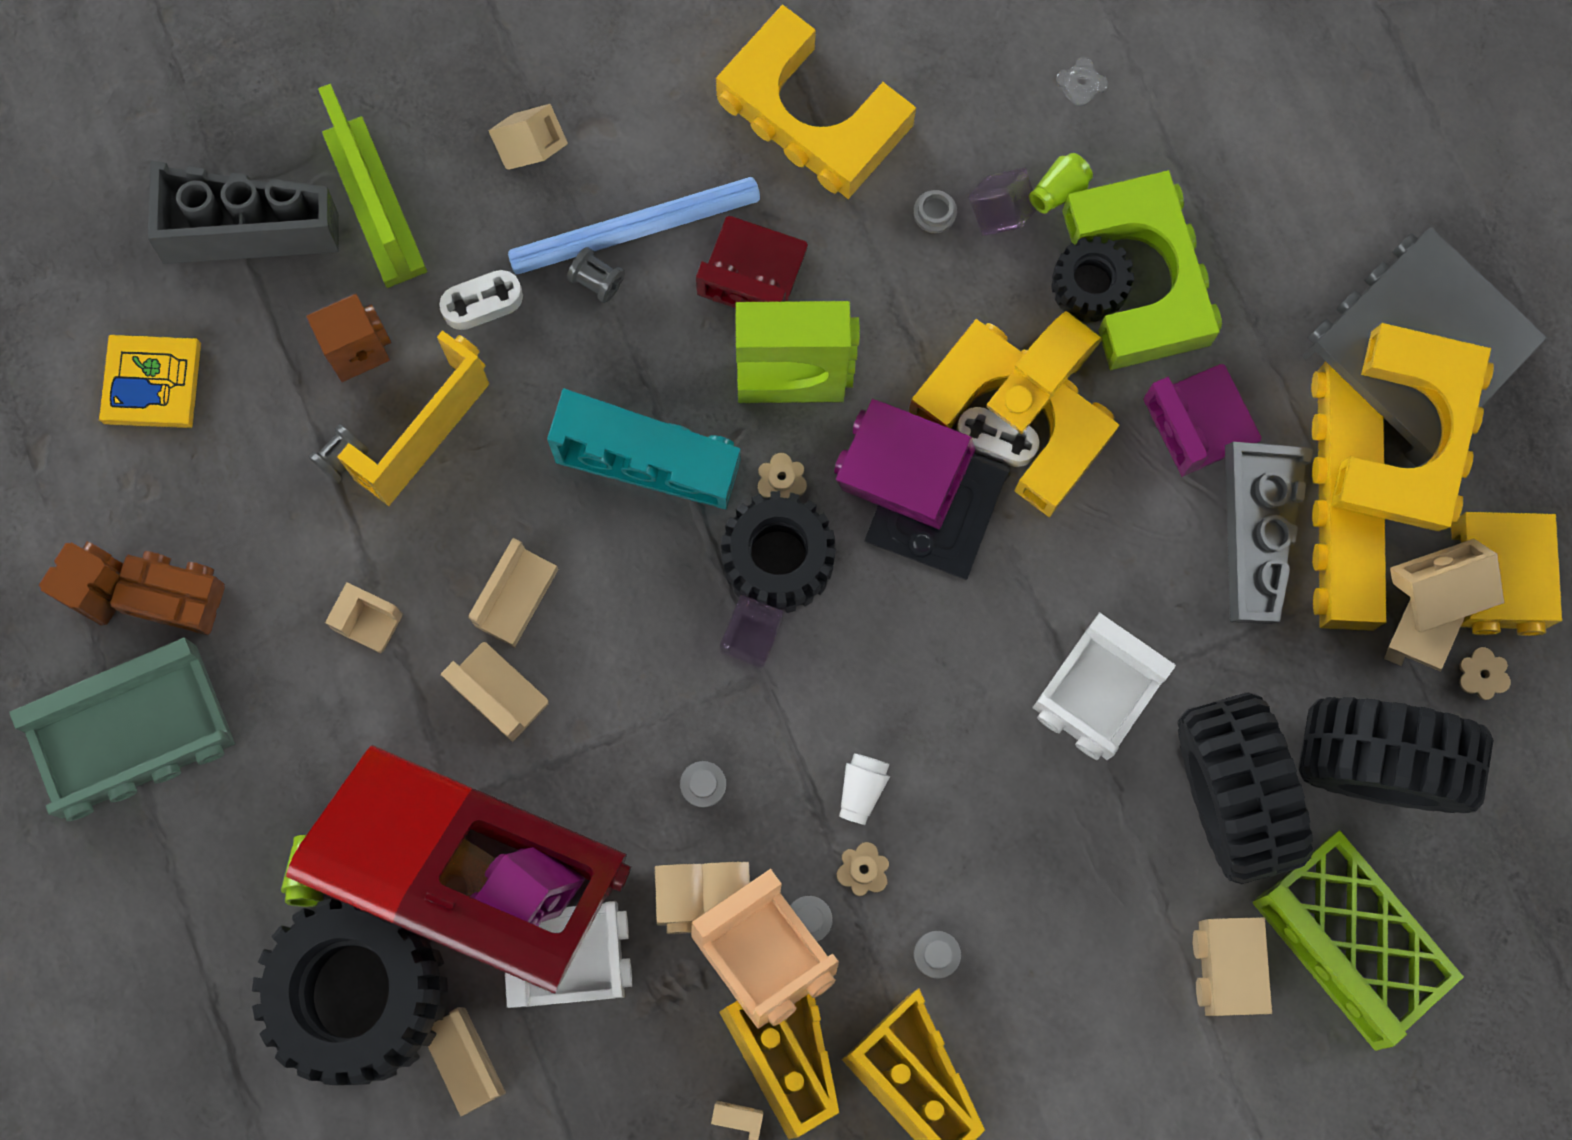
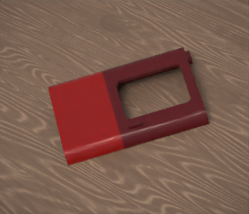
[286,745,632,994]

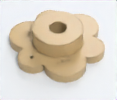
[758,453,807,498]
[1459,647,1511,700]
[837,842,889,896]

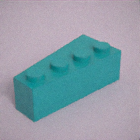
[547,388,741,510]

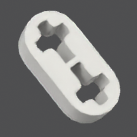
[439,270,523,330]
[956,407,1040,467]

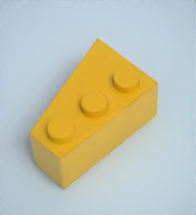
[841,988,985,1140]
[719,994,839,1139]

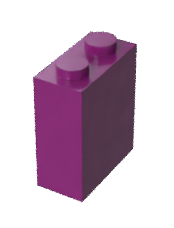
[834,398,976,530]

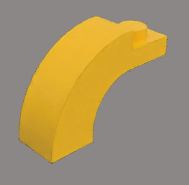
[987,311,1103,434]

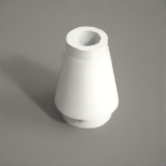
[839,753,890,825]

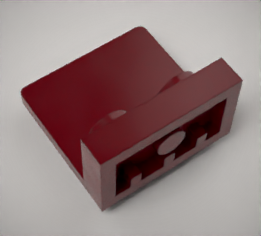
[696,216,808,308]

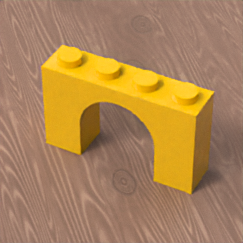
[716,4,916,199]
[908,319,1120,518]
[1331,323,1494,531]

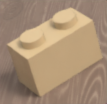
[1193,917,1272,1016]

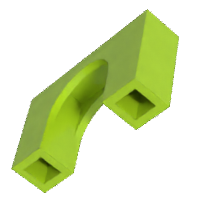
[1062,170,1222,371]
[736,301,860,403]

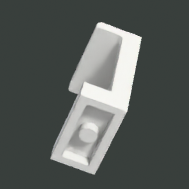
[1032,612,1176,760]
[505,901,632,1008]

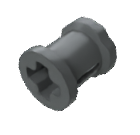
[566,247,625,303]
[308,424,369,484]

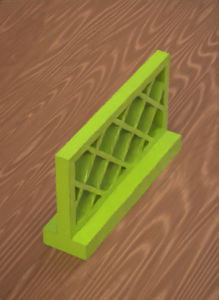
[318,83,428,288]
[1252,830,1464,1051]

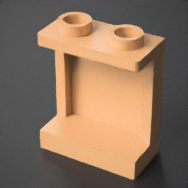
[691,869,839,1029]

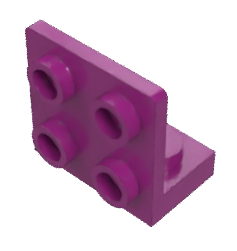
[1143,364,1262,477]

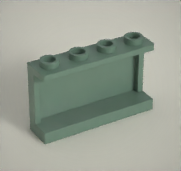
[9,637,235,821]

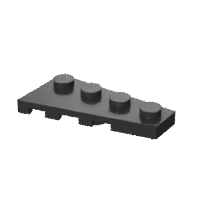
[1225,442,1313,624]

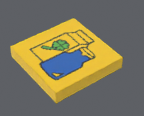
[99,335,201,428]

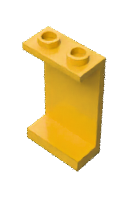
[337,330,489,506]

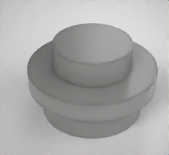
[913,190,957,233]
[680,761,726,808]
[790,896,832,942]
[914,931,961,979]

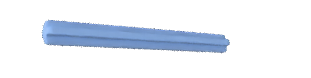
[508,177,760,274]

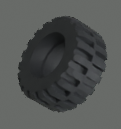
[1178,692,1313,884]
[1298,697,1494,813]
[252,899,448,1085]

